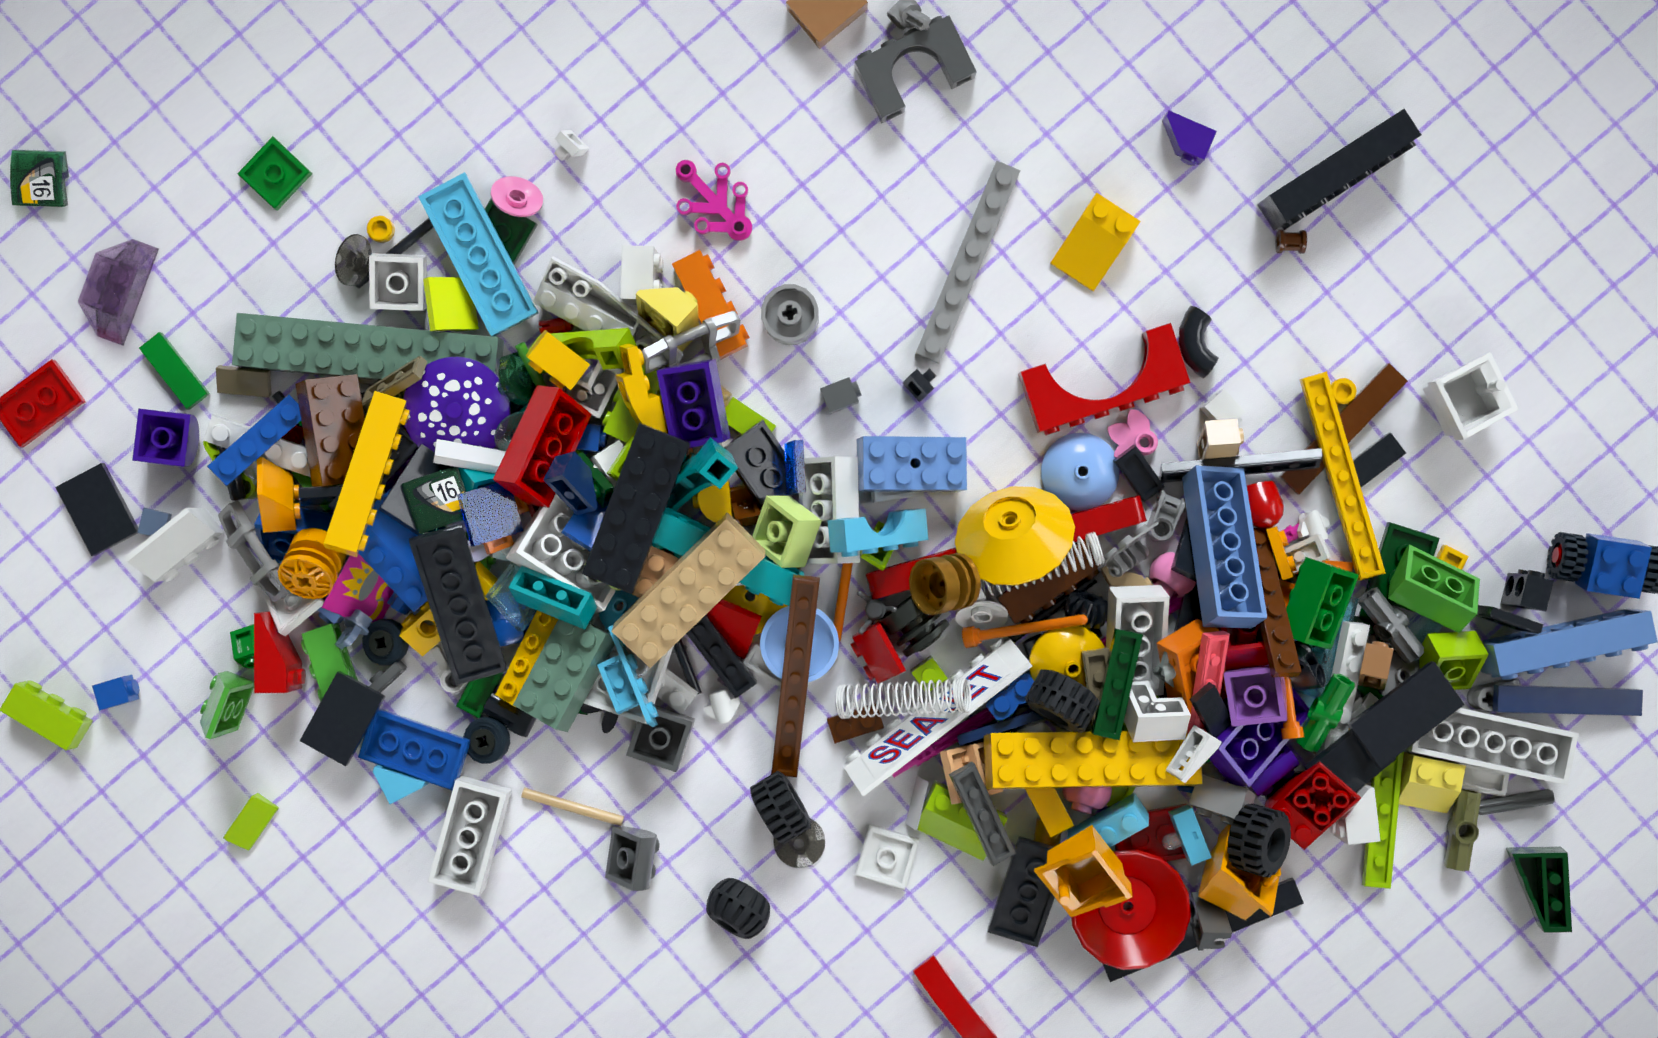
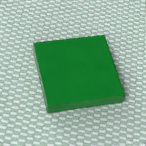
[237,136,313,211]

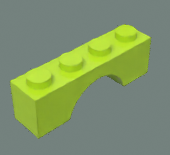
[529,328,637,374]

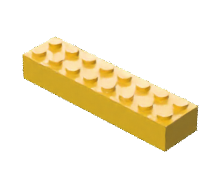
[984,731,1202,789]

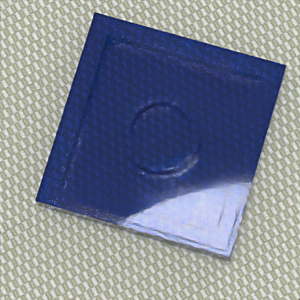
[457,483,524,546]

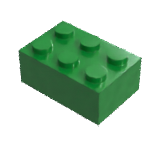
[1286,557,1359,650]

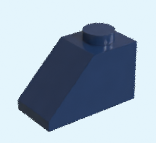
[543,451,598,515]

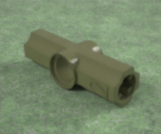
[1444,789,1482,872]

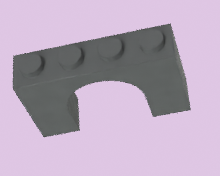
[854,15,977,124]

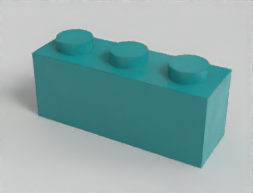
[508,565,597,630]

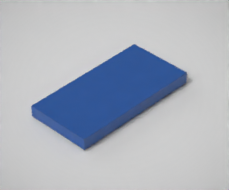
[358,708,470,791]

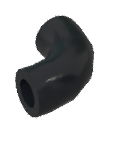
[1178,306,1219,379]

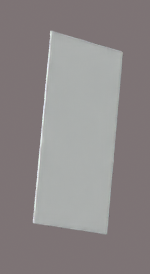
[906,776,929,831]

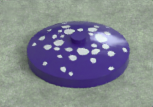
[403,357,511,453]

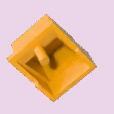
[1198,824,1281,920]
[1034,825,1133,917]

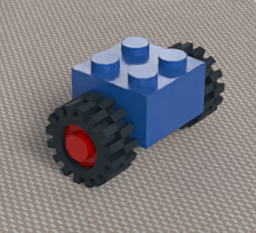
[1547,532,1658,599]

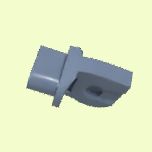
[335,609,372,649]

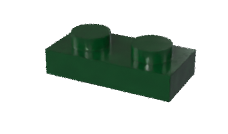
[578,452,614,508]

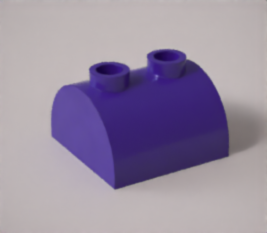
[132,408,199,467]
[1247,745,1300,797]

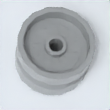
[761,284,819,345]

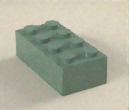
[513,619,615,732]

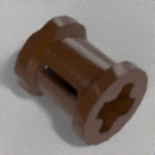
[1275,230,1307,254]

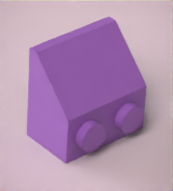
[1224,665,1287,726]

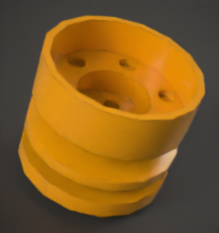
[277,528,347,599]

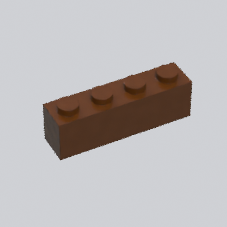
[996,539,1100,624]

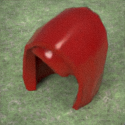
[1247,481,1284,529]

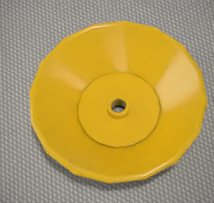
[954,486,1075,585]

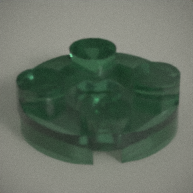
[498,352,543,405]

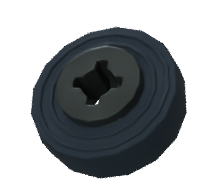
[362,619,409,665]
[463,717,510,764]

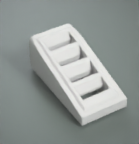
[1166,725,1222,783]

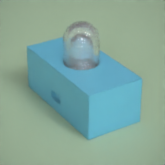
[1162,804,1212,865]

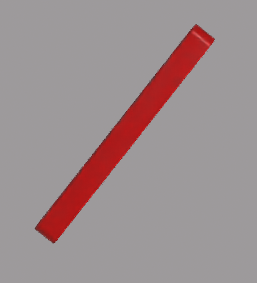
[865,495,1147,599]

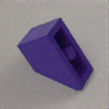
[1162,110,1217,166]

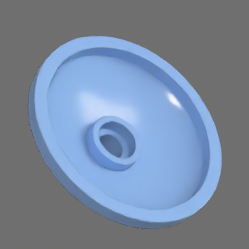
[1041,433,1119,511]
[760,606,839,682]

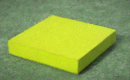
[423,277,479,331]

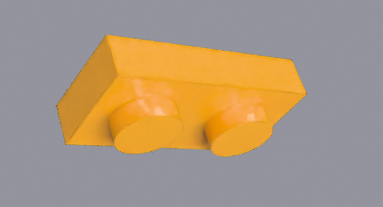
[1266,526,1297,580]

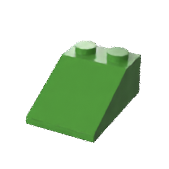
[200,671,254,740]

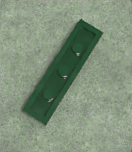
[1091,628,1143,740]

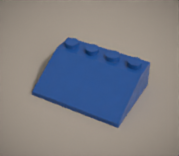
[358,488,448,612]

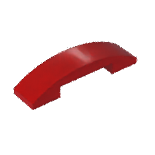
[913,955,997,1038]

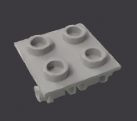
[1098,522,1159,577]

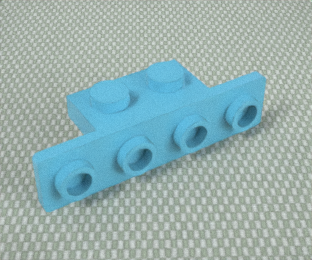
[597,625,658,727]

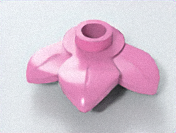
[1107,409,1158,457]

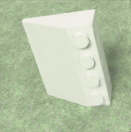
[506,494,616,615]

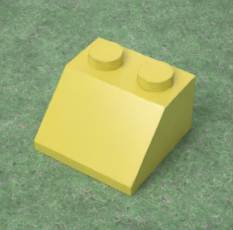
[1399,752,1466,813]

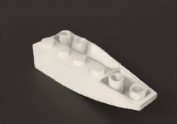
[533,257,684,369]

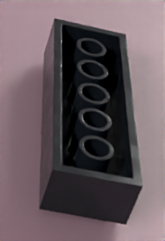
[1257,108,1422,231]

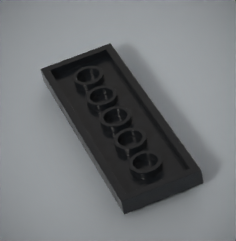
[582,423,691,594]
[409,524,507,686]

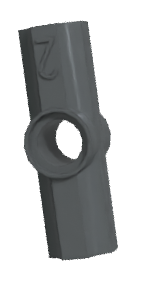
[1358,587,1424,663]

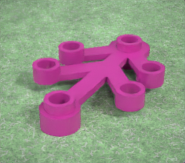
[676,160,752,241]

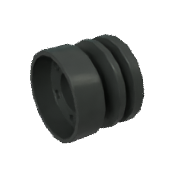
[879,596,950,657]

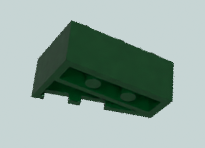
[1506,846,1572,933]

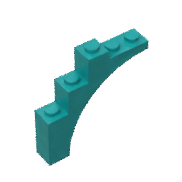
[667,437,738,511]

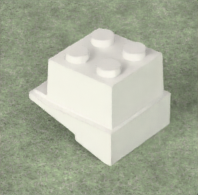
[1423,352,1519,440]

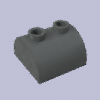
[605,826,660,891]

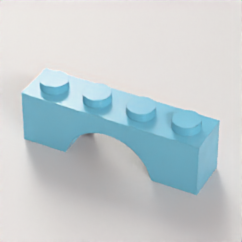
[827,509,929,557]

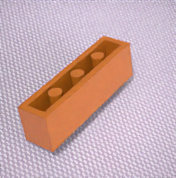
[672,250,750,360]

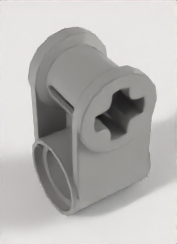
[1147,489,1186,542]
[1467,678,1520,711]

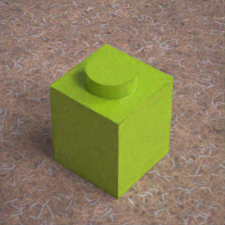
[910,655,948,693]

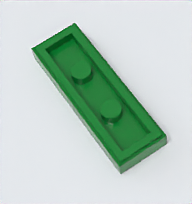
[139,332,210,410]

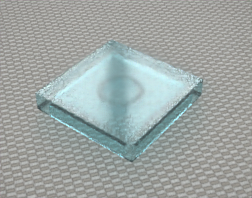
[485,562,537,632]

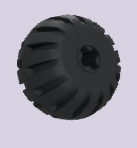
[706,878,770,939]

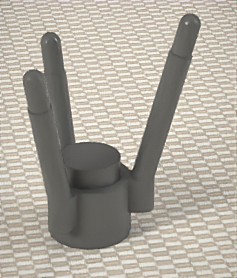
[857,591,897,634]

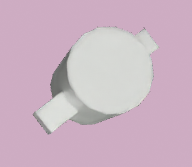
[1297,510,1330,540]
[704,689,741,723]

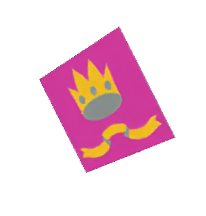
[322,554,394,623]

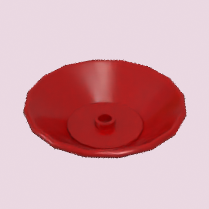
[1071,849,1191,970]

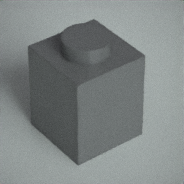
[820,377,862,414]

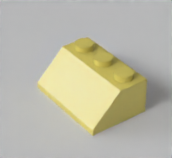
[636,287,699,352]

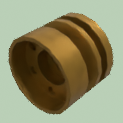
[909,553,981,615]

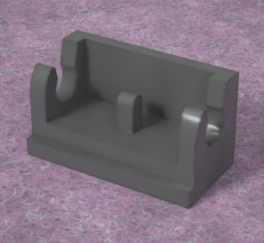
[1189,892,1232,951]

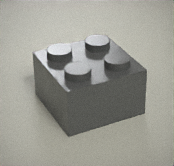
[626,705,695,772]

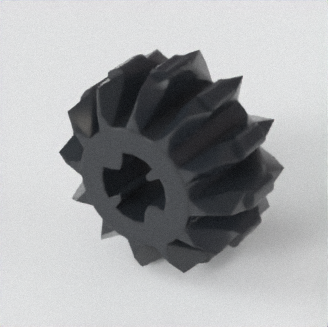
[1064,590,1108,629]

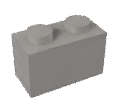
[1189,775,1256,825]

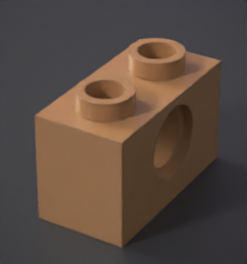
[1358,641,1394,691]

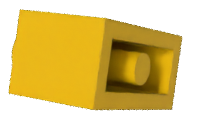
[526,330,590,390]

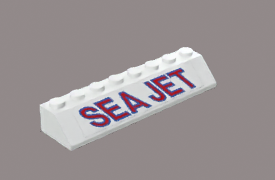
[844,638,1032,797]

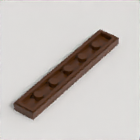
[1279,363,1408,495]

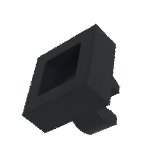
[903,368,936,402]

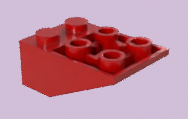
[1265,762,1361,850]

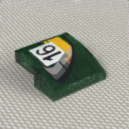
[10,149,69,207]
[402,467,475,535]

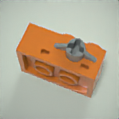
[1153,619,1227,717]

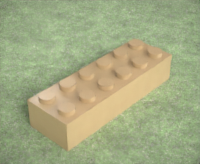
[611,513,765,668]

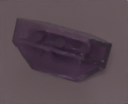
[78,239,159,346]

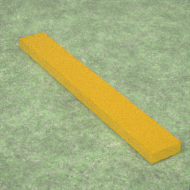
[1299,371,1386,581]

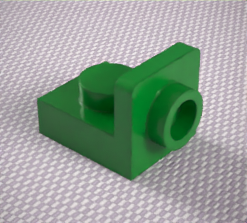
[230,624,254,668]

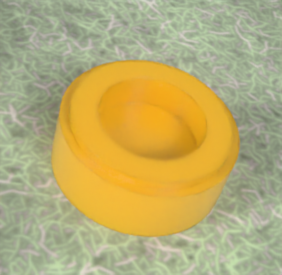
[367,216,395,243]
[1331,378,1357,405]

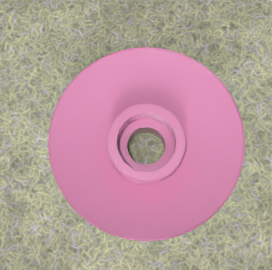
[491,176,543,217]

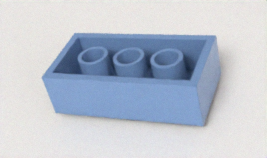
[856,436,967,492]

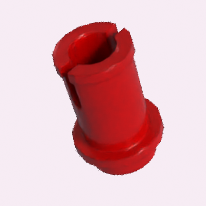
[539,317,574,334]

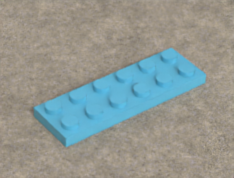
[418,172,539,337]

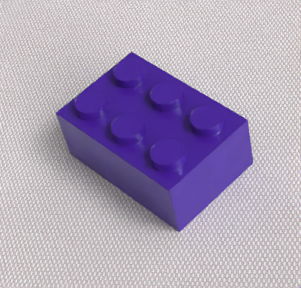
[657,359,730,447]

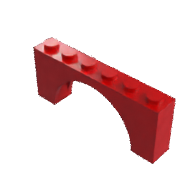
[1018,323,1191,436]

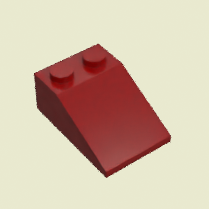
[254,611,306,693]

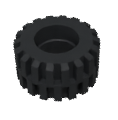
[1025,669,1100,733]
[750,771,811,844]
[1227,803,1291,878]

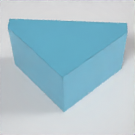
[373,765,429,804]

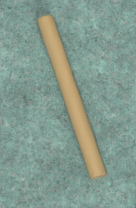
[521,787,624,826]

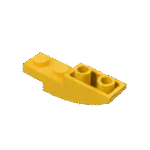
[615,344,668,433]

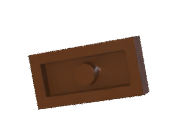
[827,702,884,744]

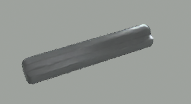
[1478,789,1555,815]

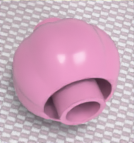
[1149,552,1196,599]
[1062,787,1112,814]

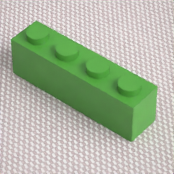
[301,623,358,701]

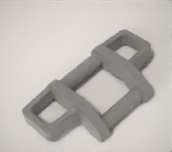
[642,311,741,374]
[218,500,290,602]

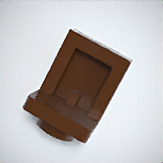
[730,485,761,527]

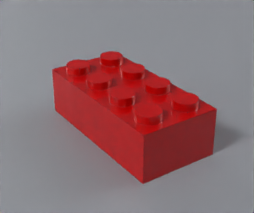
[493,385,592,508]

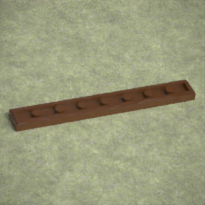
[771,574,820,778]

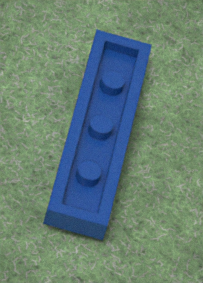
[207,395,301,486]

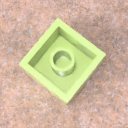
[752,496,822,568]

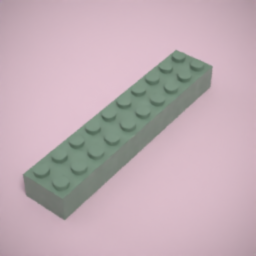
[232,313,504,380]

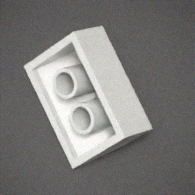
[124,508,224,582]

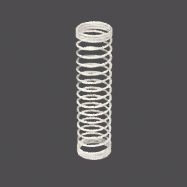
[977,532,1105,601]
[835,678,971,719]

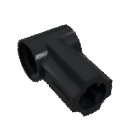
[482,692,536,737]

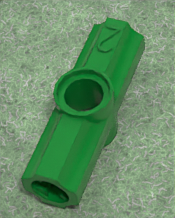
[1296,673,1355,752]

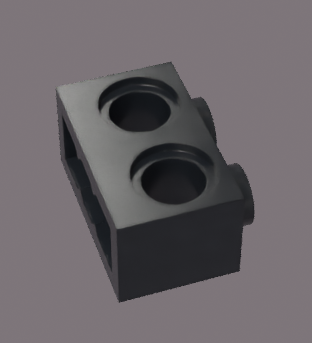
[1501,569,1554,612]

